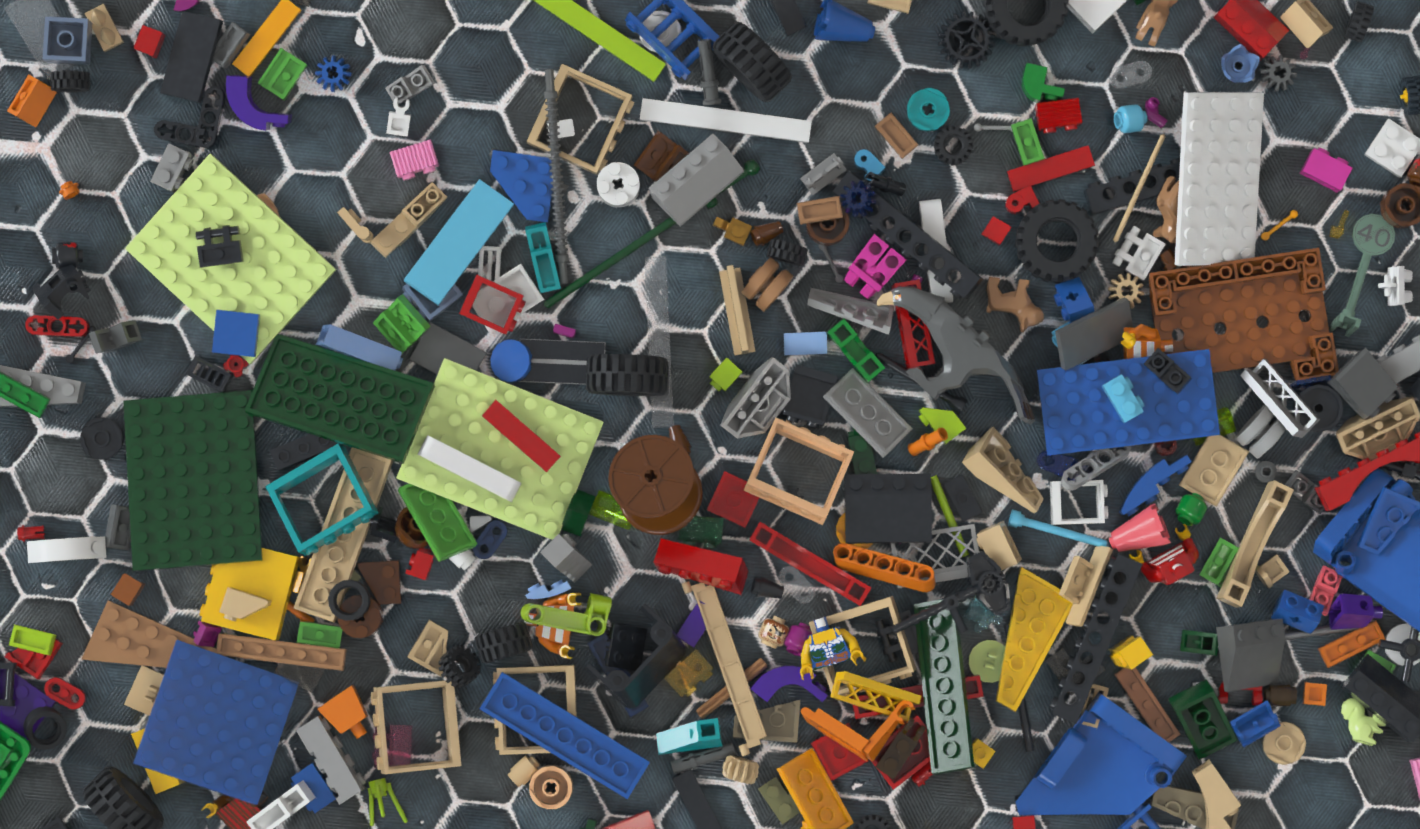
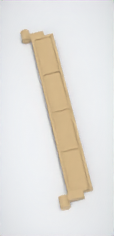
[682,581,767,757]

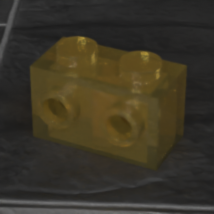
[664,649,713,697]

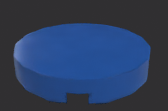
[490,339,532,382]

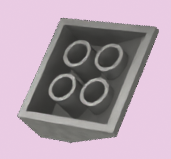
[1216,619,1285,692]

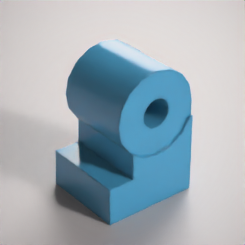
[854,149,885,181]

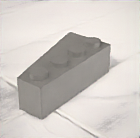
[1376,334,1420,384]
[0,365,86,408]

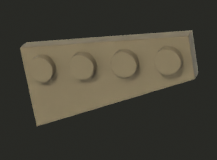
[1151,785,1241,829]

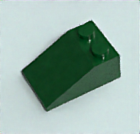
[1168,679,1238,760]

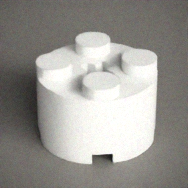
[597,162,640,208]

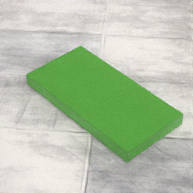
[398,484,477,562]

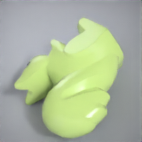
[1341,698,1386,746]

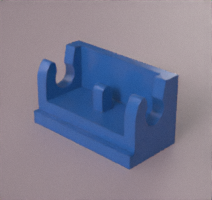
[1230,701,1281,747]

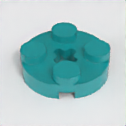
[907,88,950,131]

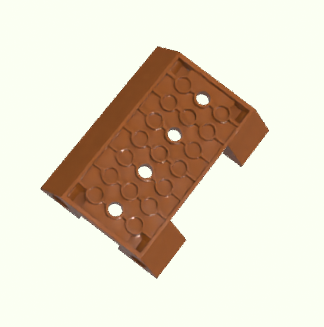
[1149,248,1339,381]

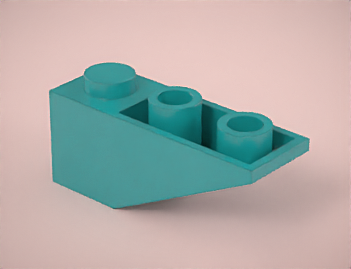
[656,718,722,755]

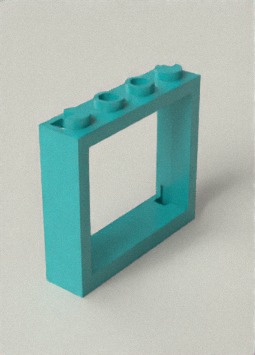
[265,443,379,556]

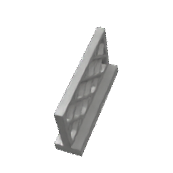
[890,524,979,588]

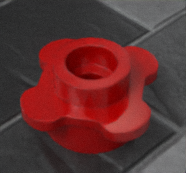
[223,354,249,377]

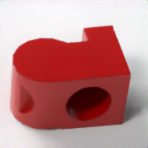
[1005,185,1040,214]

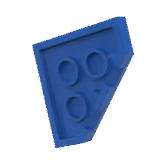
[490,150,553,222]

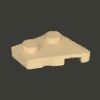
[407,620,448,677]

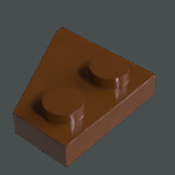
[357,561,402,605]

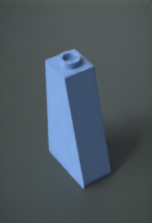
[316,324,403,371]

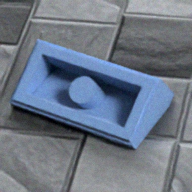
[784,332,827,356]

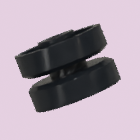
[1292,385,1343,433]

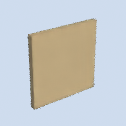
[124,665,164,716]

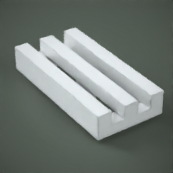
[478,246,502,289]

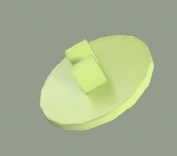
[969,640,1005,683]

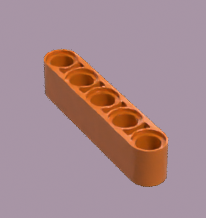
[833,543,936,592]

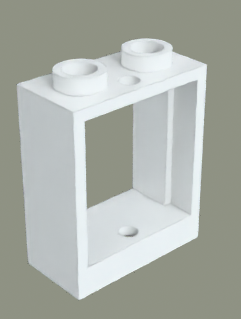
[1050,480,1108,525]

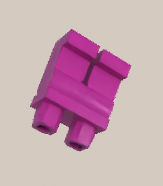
[844,234,906,300]

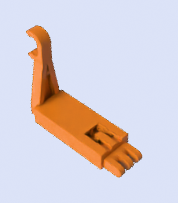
[801,700,915,762]

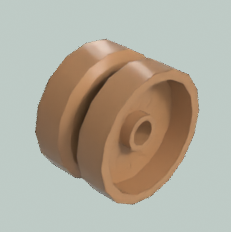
[741,257,794,312]

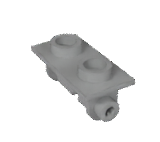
[800,153,847,195]

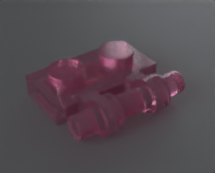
[372,725,412,768]

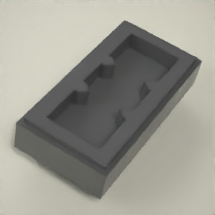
[213,21,251,69]

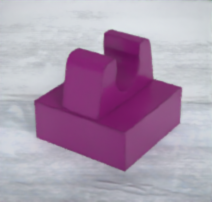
[193,621,222,647]

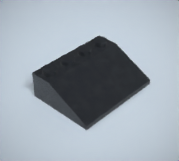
[844,473,932,544]

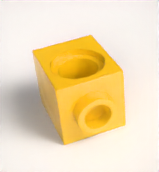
[972,738,996,769]

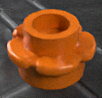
[59,181,80,200]

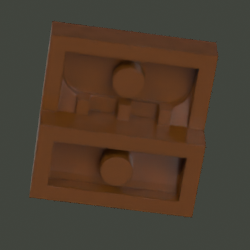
[633,131,689,182]

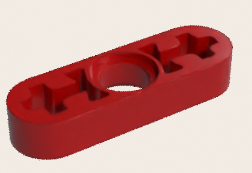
[25,315,89,337]

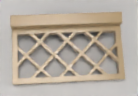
[719,265,756,356]

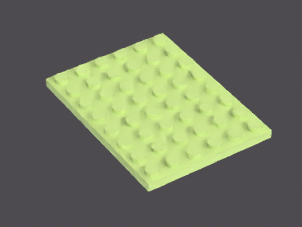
[125,154,337,364]
[396,358,604,540]

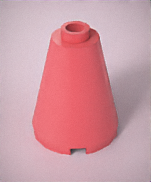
[1109,504,1171,552]

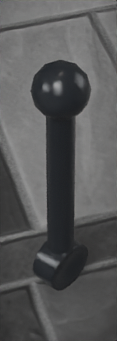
[65,326,96,363]

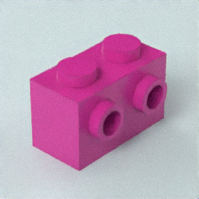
[1299,147,1353,193]

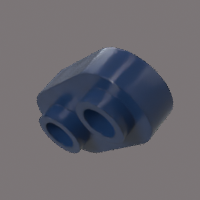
[473,520,508,559]

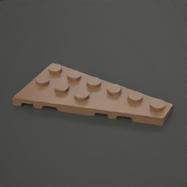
[81,600,217,668]

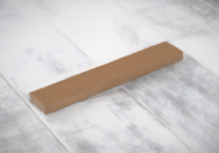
[216,633,347,671]

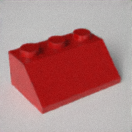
[1213,0,1289,62]

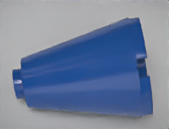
[814,0,875,42]

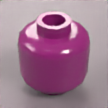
[784,623,812,657]

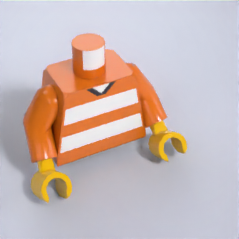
[1121,324,1173,359]
[524,593,582,659]

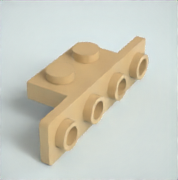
[1059,546,1113,627]

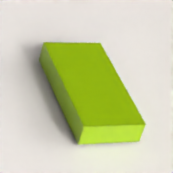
[9,624,57,656]

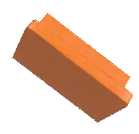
[7,74,57,127]

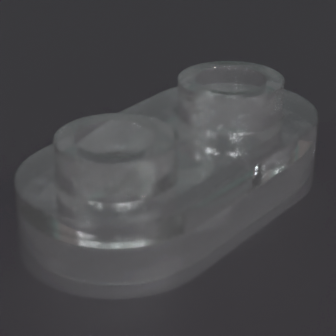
[1109,61,1152,89]
[778,566,815,603]

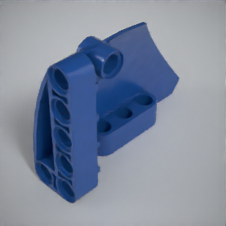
[1016,692,1187,816]

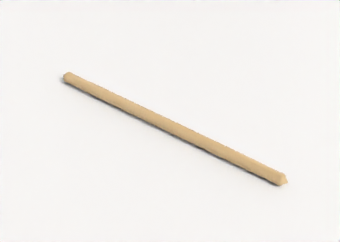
[1113,134,1165,242]

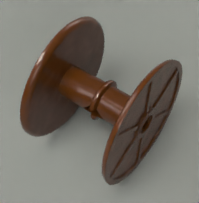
[608,435,703,535]

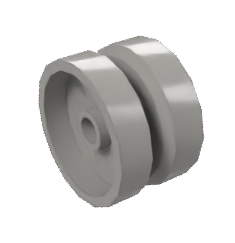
[1235,405,1286,459]

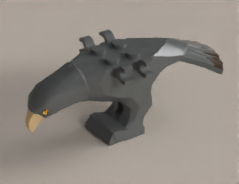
[876,286,1036,425]

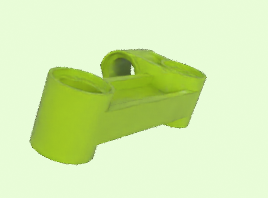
[521,593,612,636]

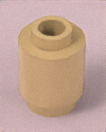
[508,755,540,787]

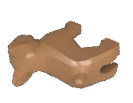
[1135,0,1178,47]
[1153,176,1179,243]
[986,277,1044,332]

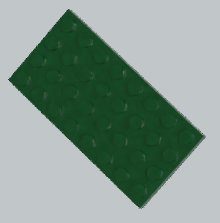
[244,334,435,464]

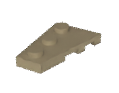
[733,699,801,743]

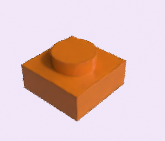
[1302,682,1327,706]

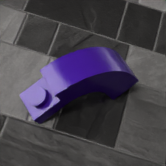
[226,75,292,131]
[750,665,828,702]

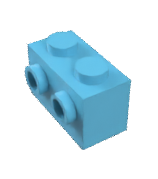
[1102,374,1145,424]

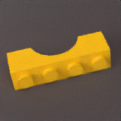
[1109,635,1153,670]

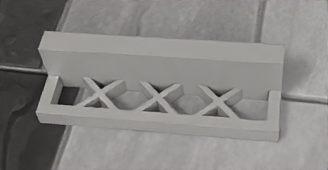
[1240,359,1320,438]

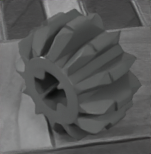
[1260,55,1297,92]

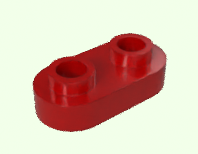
[44,677,86,709]

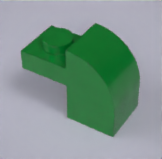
[1022,63,1065,103]

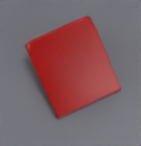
[981,217,1012,246]

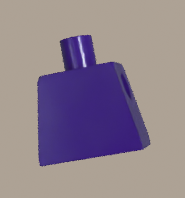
[1328,594,1383,630]

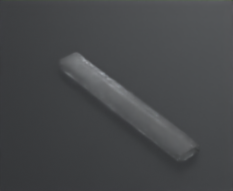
[645,256,674,428]

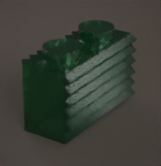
[678,516,724,548]

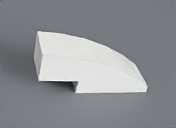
[247,780,316,829]

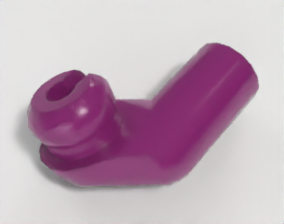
[1145,97,1168,129]

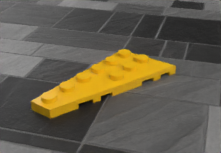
[996,567,1073,712]

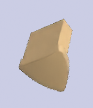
[1255,554,1290,589]

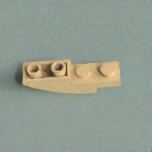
[370,182,447,258]

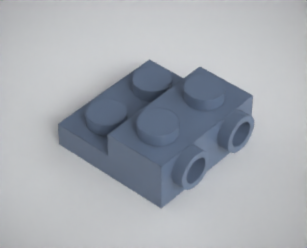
[402,284,463,323]

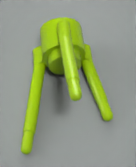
[367,778,408,826]

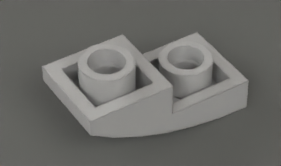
[385,65,435,105]

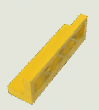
[830,671,921,722]

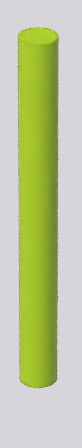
[931,475,969,558]

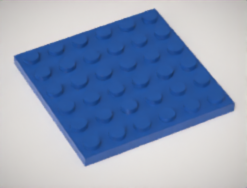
[133,640,299,805]

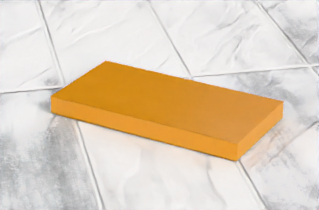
[777,748,854,829]

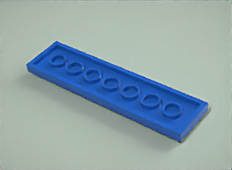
[480,672,650,799]

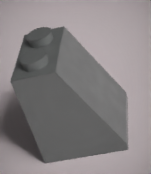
[1327,348,1398,419]

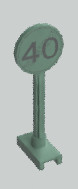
[1329,214,1395,337]

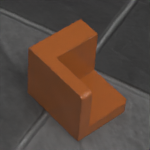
[111,573,145,606]

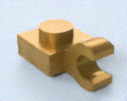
[713,217,752,246]
[291,556,311,593]

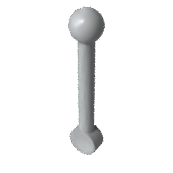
[974,123,1015,132]

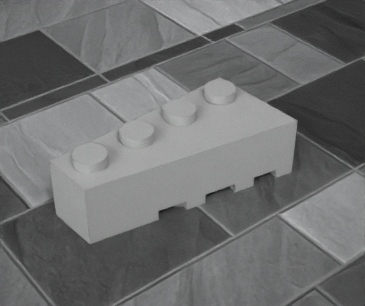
[540,534,592,583]
[296,716,366,805]

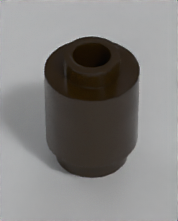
[1264,685,1297,706]

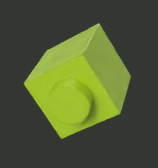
[709,358,742,392]

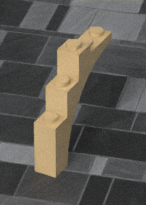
[1192,759,1241,829]

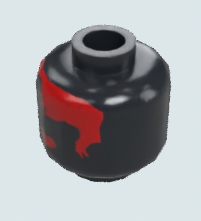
[52,242,83,269]

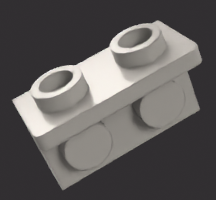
[150,143,193,193]

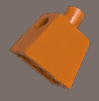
[318,685,368,739]

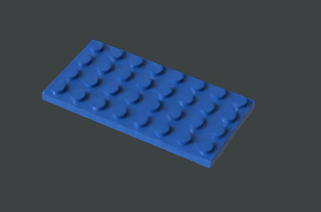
[1037,349,1220,456]

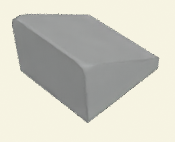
[470,516,493,533]

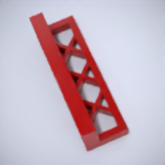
[891,279,935,369]

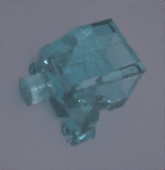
[963,596,1002,634]

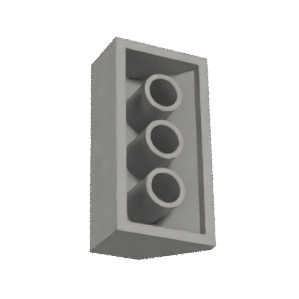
[649,134,744,227]

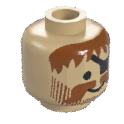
[758,616,789,649]

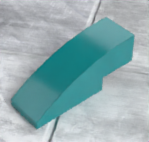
[525,222,561,293]

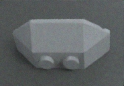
[720,357,791,439]

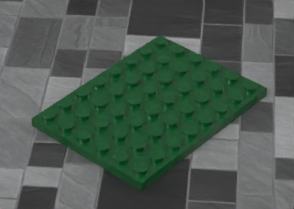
[123,390,263,571]

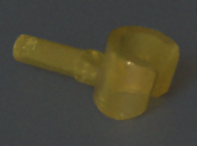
[1329,210,1349,239]

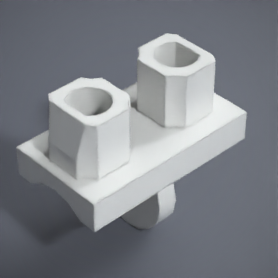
[1378,266,1413,306]

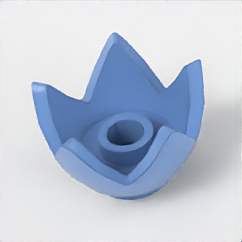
[1221,44,1260,82]

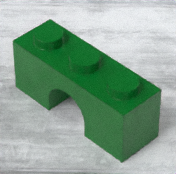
[827,319,885,383]

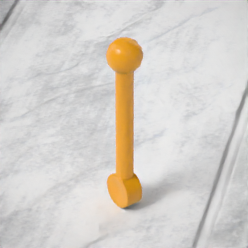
[1261,210,1298,241]

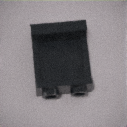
[782,364,838,429]

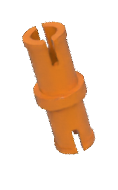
[908,427,948,456]

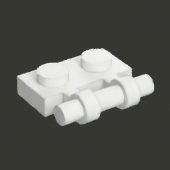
[1112,226,1165,281]

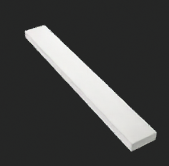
[640,98,812,143]

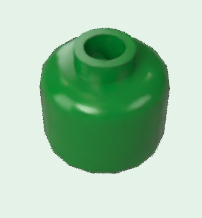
[1175,493,1207,526]

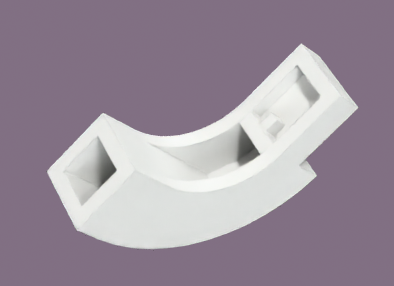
[27,536,106,563]

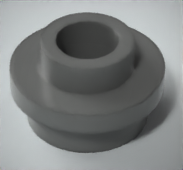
[1255,461,1277,482]

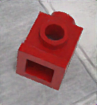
[405,548,435,580]

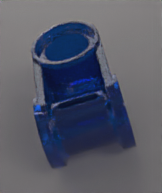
[1037,451,1080,481]

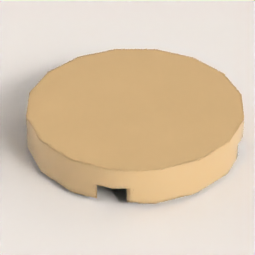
[1262,722,1306,765]

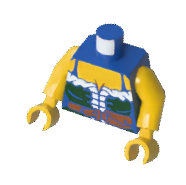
[800,617,866,680]

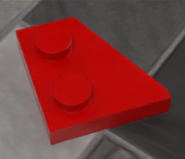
[4,631,63,680]

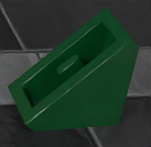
[561,489,596,537]
[1180,630,1218,656]

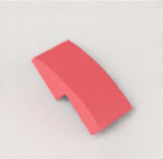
[1309,565,1342,616]

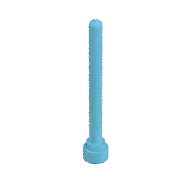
[1008,509,1109,547]

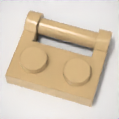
[337,207,374,243]

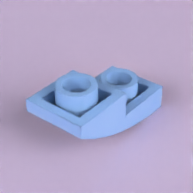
[525,579,572,599]

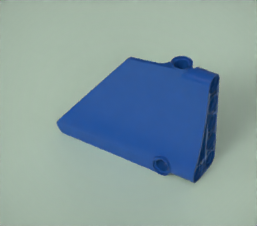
[1313,468,1420,632]

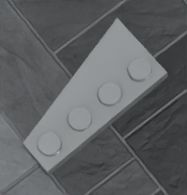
[807,288,894,335]

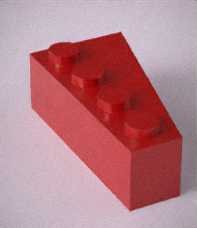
[654,539,749,595]

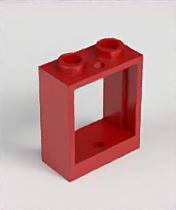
[459,275,526,335]

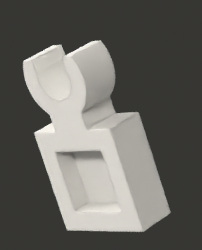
[386,97,411,137]

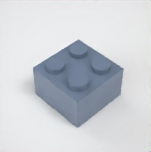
[43,17,93,65]

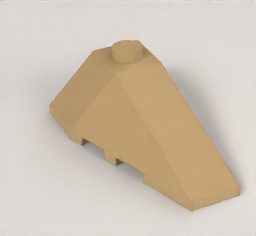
[962,427,1044,513]

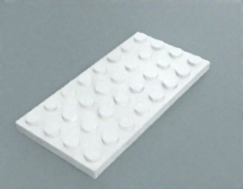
[1175,92,1264,266]

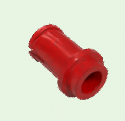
[17,525,45,542]
[911,762,933,787]

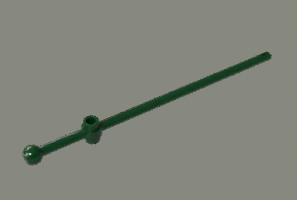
[544,159,760,308]

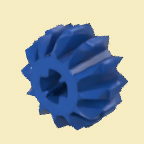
[315,55,352,92]

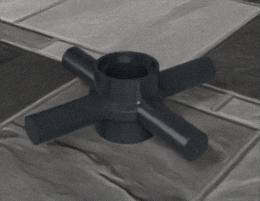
[1378,626,1420,682]

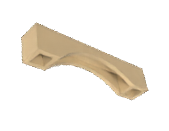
[1216,480,1294,608]

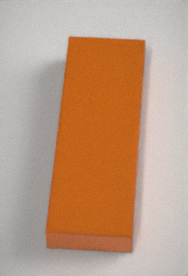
[1318,620,1386,668]

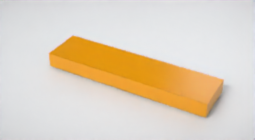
[232,0,302,77]

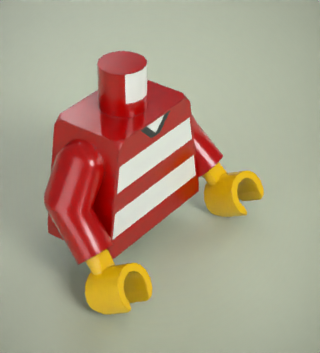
[1129,524,1199,585]

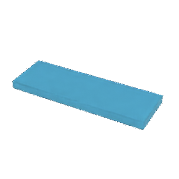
[404,179,514,306]

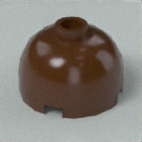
[395,507,429,549]

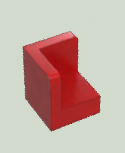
[134,25,166,59]

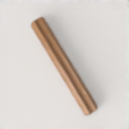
[696,658,767,719]

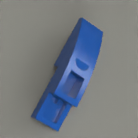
[1119,455,1192,516]

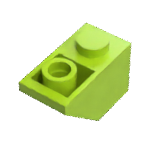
[918,407,966,445]

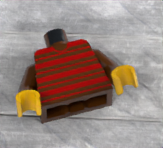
[201,790,269,829]

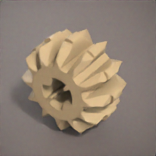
[1108,273,1145,309]
[722,755,759,784]

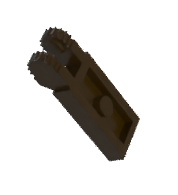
[876,718,926,779]

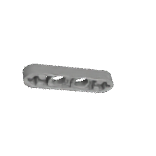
[1061,446,1131,491]

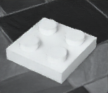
[1364,118,1420,178]

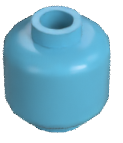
[1114,104,1147,133]

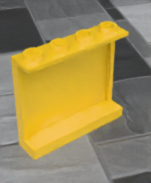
[199,548,300,641]

